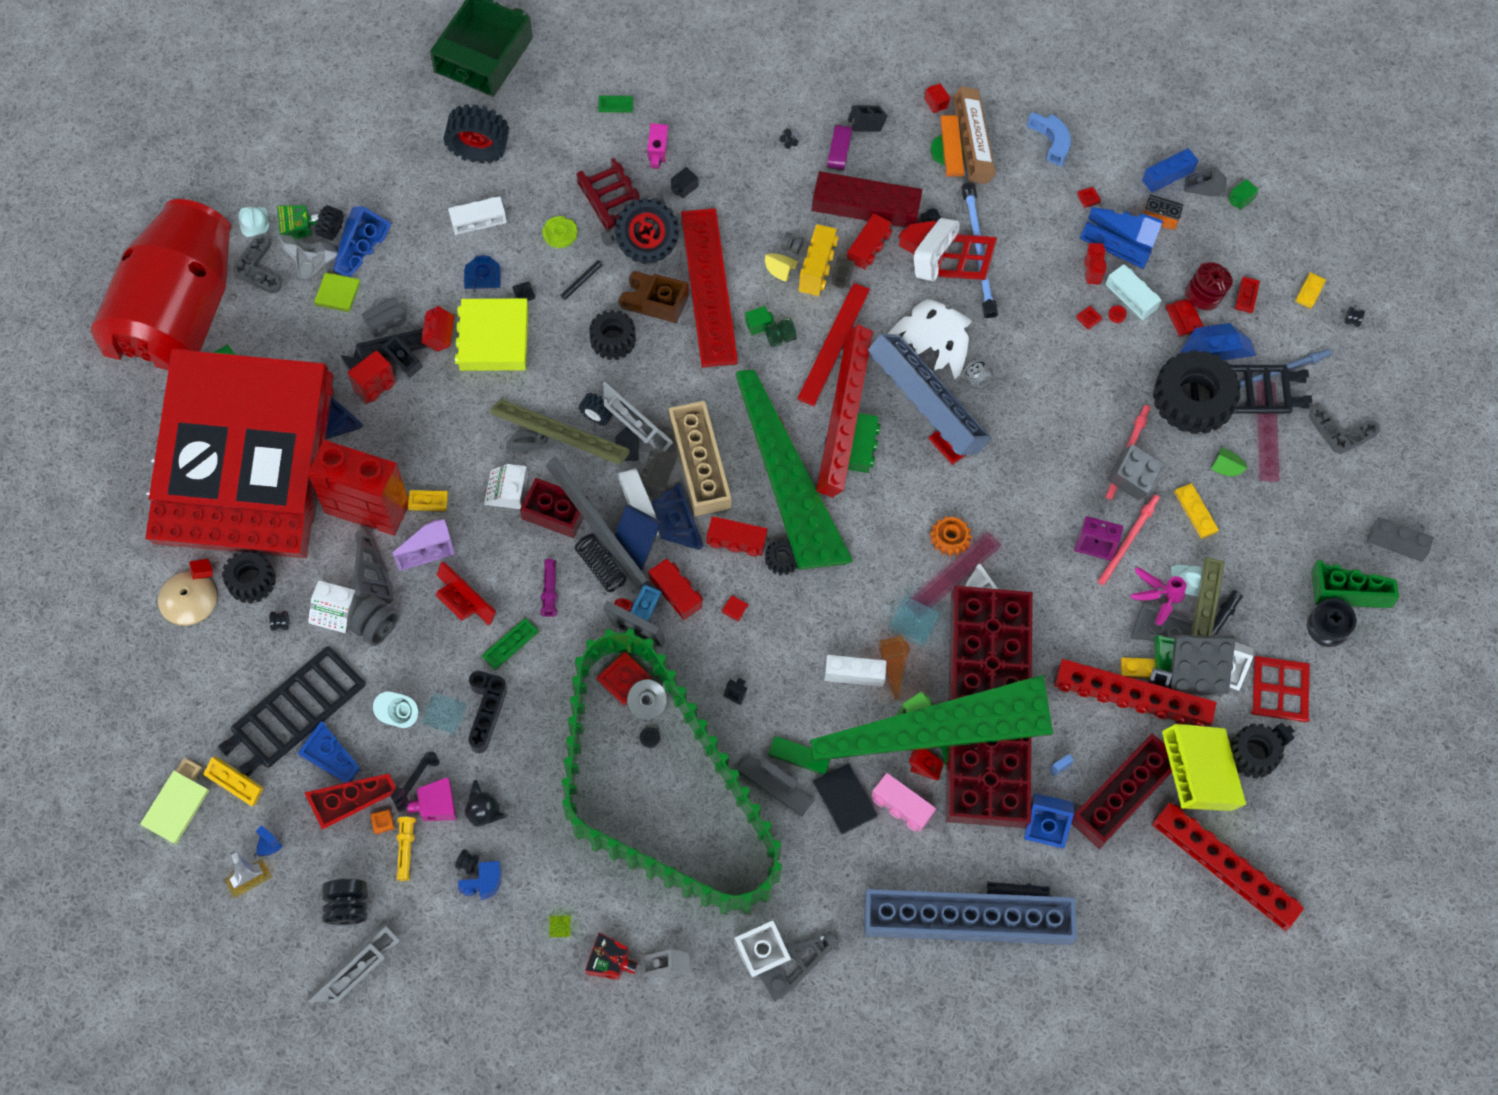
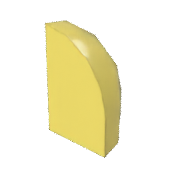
[765,253,798,282]

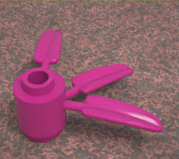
[1130,567,1186,625]

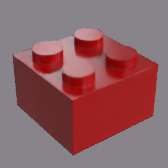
[347,350,396,404]

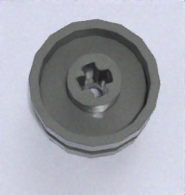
[349,595,400,646]

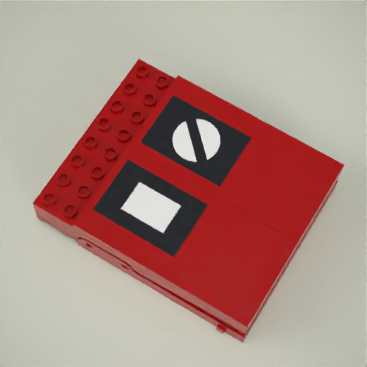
[145,349,334,559]

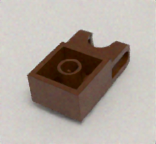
[618,271,689,323]

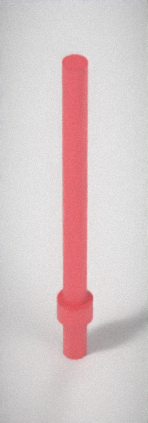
[1105,405,1151,500]
[1098,494,1160,586]

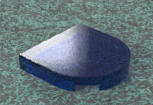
[464,255,501,289]

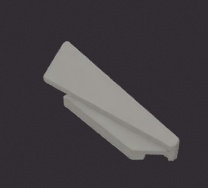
[603,381,675,456]
[308,921,400,1004]

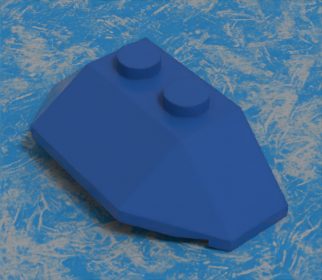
[1181,323,1256,361]

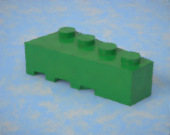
[1311,560,1399,608]

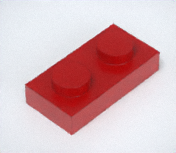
[1234,276,1260,314]

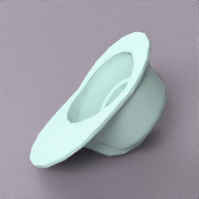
[239,206,269,237]
[1171,565,1202,596]
[373,692,419,728]

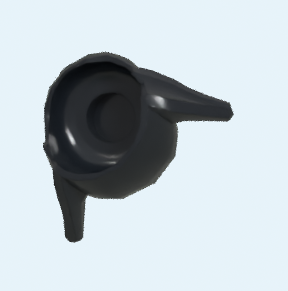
[464,780,508,826]

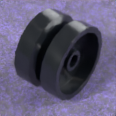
[1306,598,1357,647]

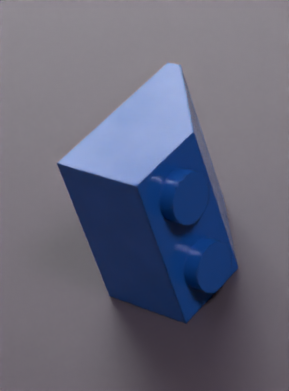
[1024,793,1074,849]

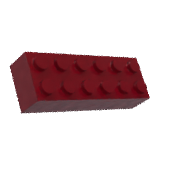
[812,171,923,228]
[1071,733,1172,850]

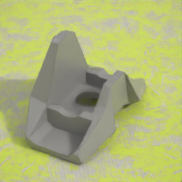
[277,234,337,280]

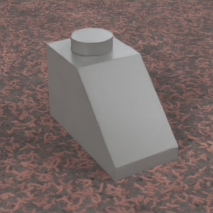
[642,949,689,978]

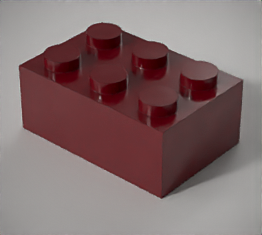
[520,478,589,538]

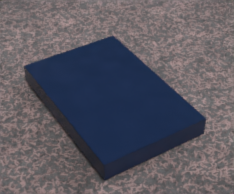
[608,504,661,571]

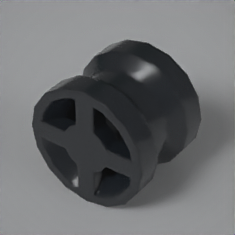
[1344,306,1365,328]
[269,611,289,631]
[455,849,480,875]

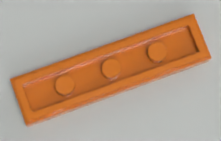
[940,115,964,177]

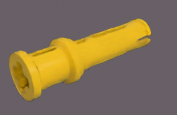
[396,817,416,881]

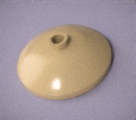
[158,571,218,626]

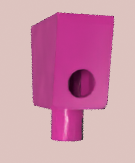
[647,123,669,169]
[407,778,457,821]

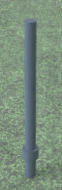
[1240,349,1331,388]

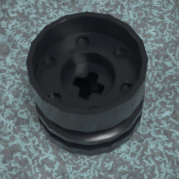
[322,879,368,925]

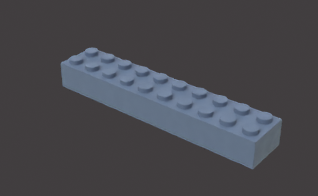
[864,889,1077,945]

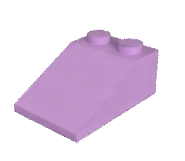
[393,519,455,571]

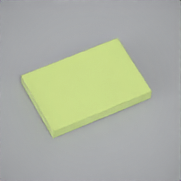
[140,771,210,844]

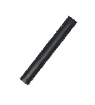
[560,260,602,300]

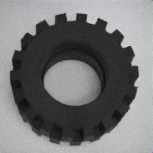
[589,310,636,360]
[222,550,276,604]
[1230,723,1285,779]

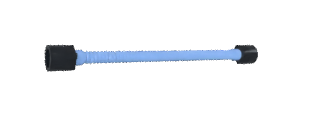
[961,182,998,318]

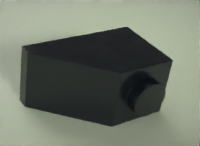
[381,334,423,379]
[615,426,639,461]

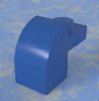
[458,861,502,900]

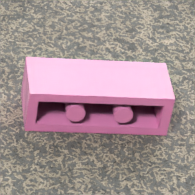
[871,773,936,833]

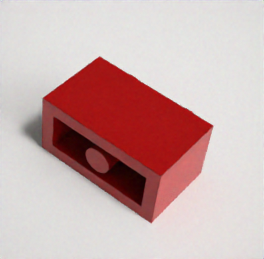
[421,306,455,352]

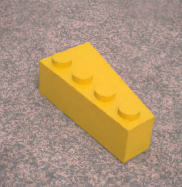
[799,224,839,296]

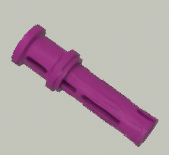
[540,559,558,617]

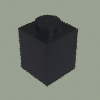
[671,167,698,198]

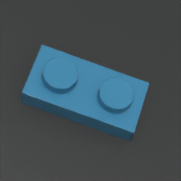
[630,584,662,622]

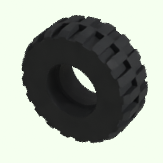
[1153,350,1241,434]

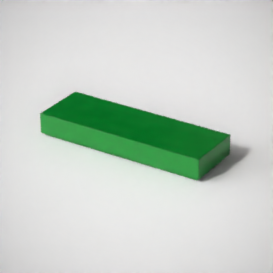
[482,618,539,671]
[768,736,830,775]

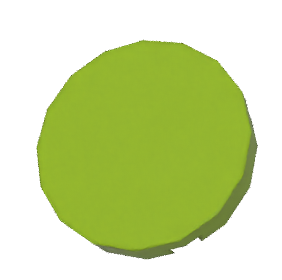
[542,216,578,248]

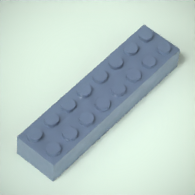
[868,334,992,455]

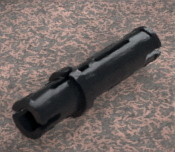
[1212,590,1243,636]
[987,881,1050,897]

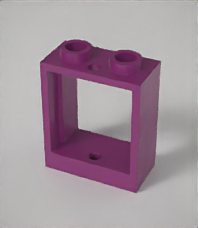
[1074,516,1123,561]

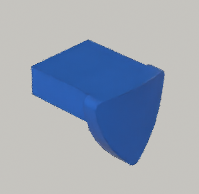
[256,825,283,856]

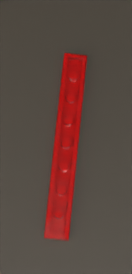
[798,283,870,407]

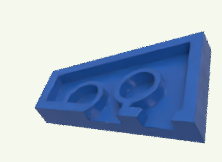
[298,720,360,783]

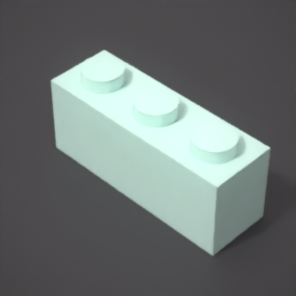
[1105,264,1161,320]

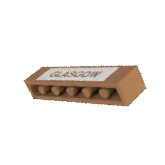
[953,86,996,184]

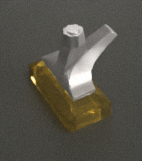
[224,851,272,899]

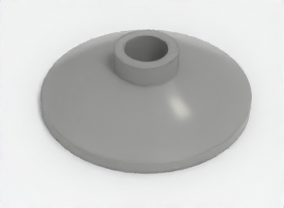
[627,680,667,720]

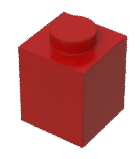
[924,83,951,114]

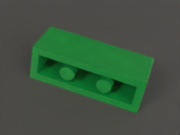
[848,413,881,473]

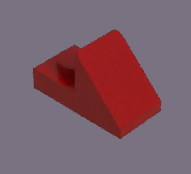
[908,749,944,781]

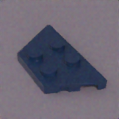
[325,396,363,440]
[651,483,703,550]

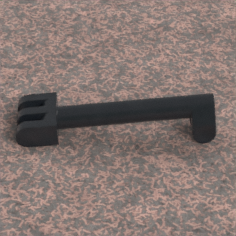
[391,752,440,812]

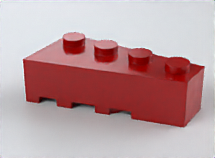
[304,773,396,830]

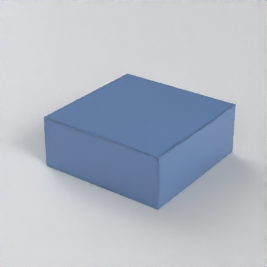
[1050,754,1074,776]

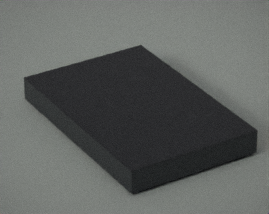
[813,763,878,835]

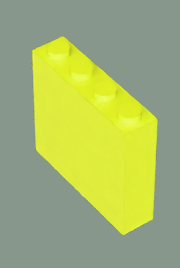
[455,299,528,371]
[1162,724,1247,811]

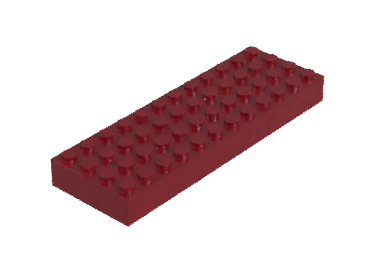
[945,586,1033,828]

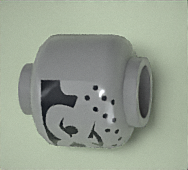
[964,360,992,388]

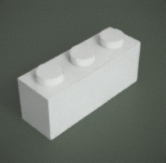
[448,197,507,235]
[824,655,886,687]

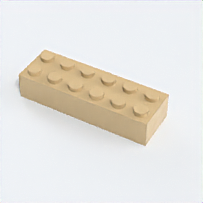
[668,401,732,517]

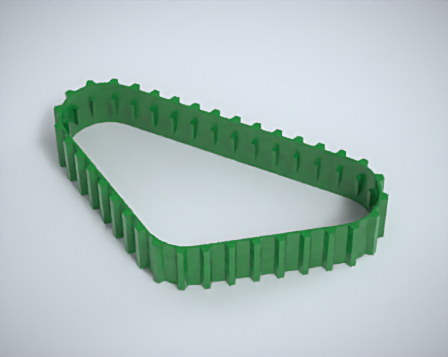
[562,628,782,915]

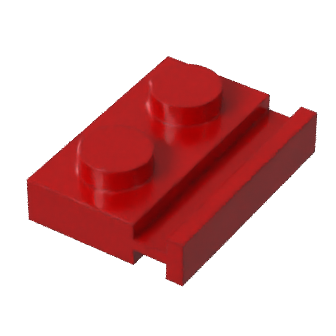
[1165,299,1204,337]

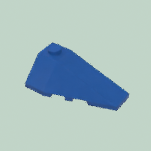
[333,206,392,277]
[1088,207,1163,251]

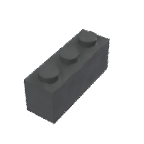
[1367,517,1434,562]

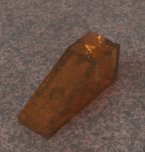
[878,636,910,701]

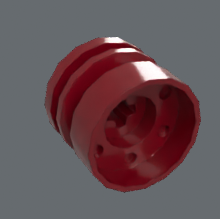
[1185,262,1233,311]

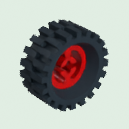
[443,104,509,163]
[615,198,679,264]

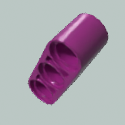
[827,124,852,171]

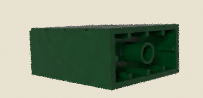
[430,0,533,97]

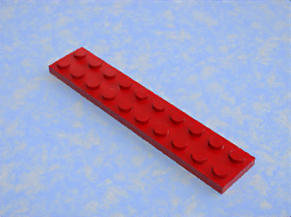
[681,208,738,368]

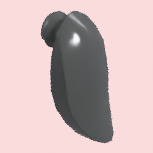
[506,430,548,451]

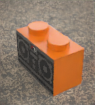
[1143,194,1184,230]

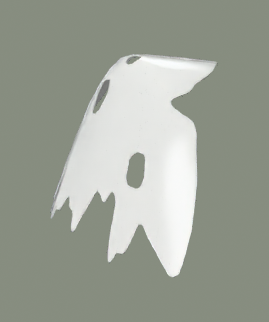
[888,299,972,380]

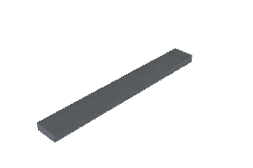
[546,457,647,589]

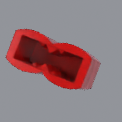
[1084,243,1106,285]

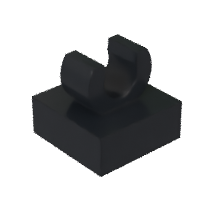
[920,208,941,222]
[512,281,535,301]
[724,678,748,705]
[1272,723,1295,748]

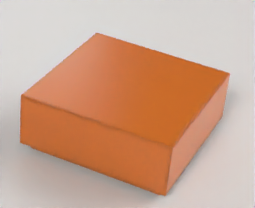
[370,809,395,835]

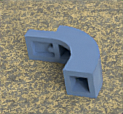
[1027,112,1071,167]

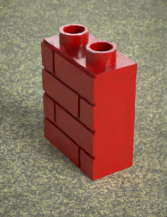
[308,440,409,536]

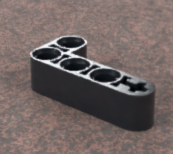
[468,671,507,754]

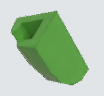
[1211,447,1247,476]

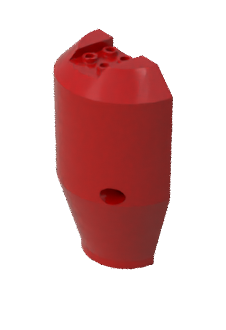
[91,199,232,370]

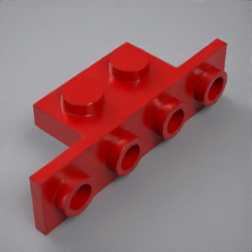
[435,561,496,625]

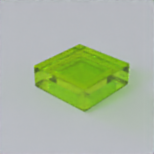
[549,916,571,938]

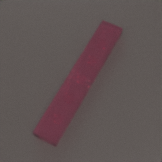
[1256,381,1280,482]
[906,532,1001,619]

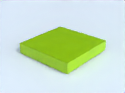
[314,272,361,313]

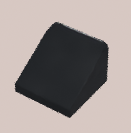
[1148,667,1173,688]

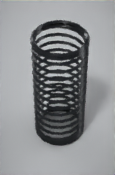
[574,534,627,592]

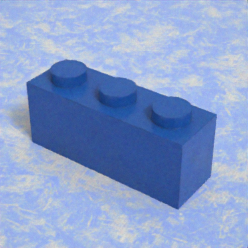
[1142,148,1199,193]

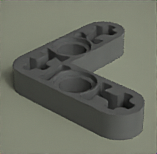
[233,235,282,293]
[1309,407,1380,454]

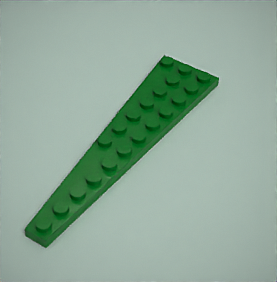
[735,370,853,570]
[810,675,1053,761]

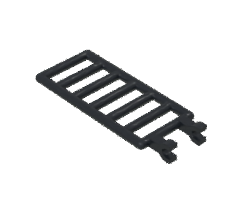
[1190,365,1312,414]
[218,646,366,777]

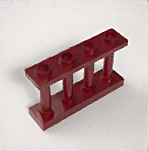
[576,158,640,231]

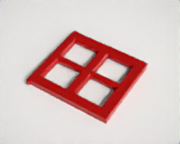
[937,234,997,280]
[1251,656,1310,722]

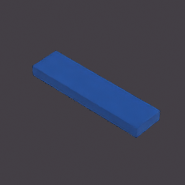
[1080,222,1152,269]

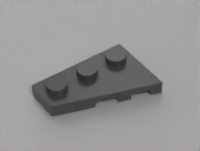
[1131,603,1193,640]

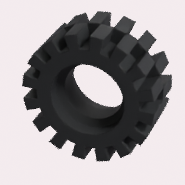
[315,205,344,241]
[765,538,798,575]

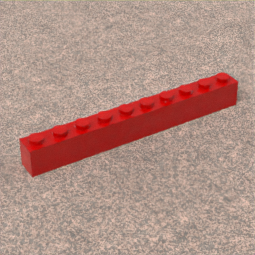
[816,324,873,498]

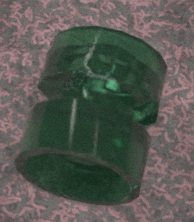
[764,318,797,348]

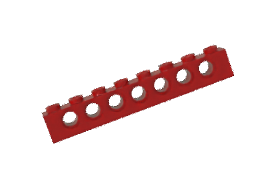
[1054,659,1217,727]
[1152,802,1305,931]

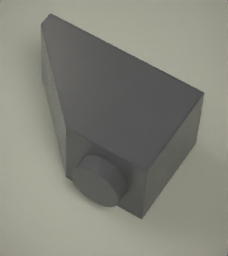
[1184,167,1227,197]

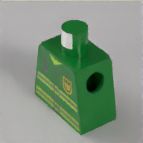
[277,205,319,240]

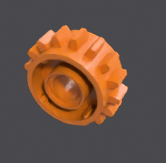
[930,516,972,557]

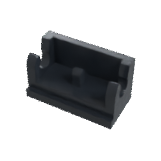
[848,105,888,132]

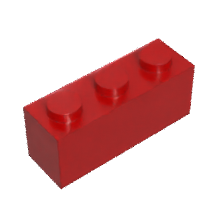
[847,213,893,270]
[706,516,768,557]
[648,558,703,621]

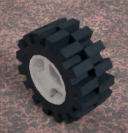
[578,393,613,426]

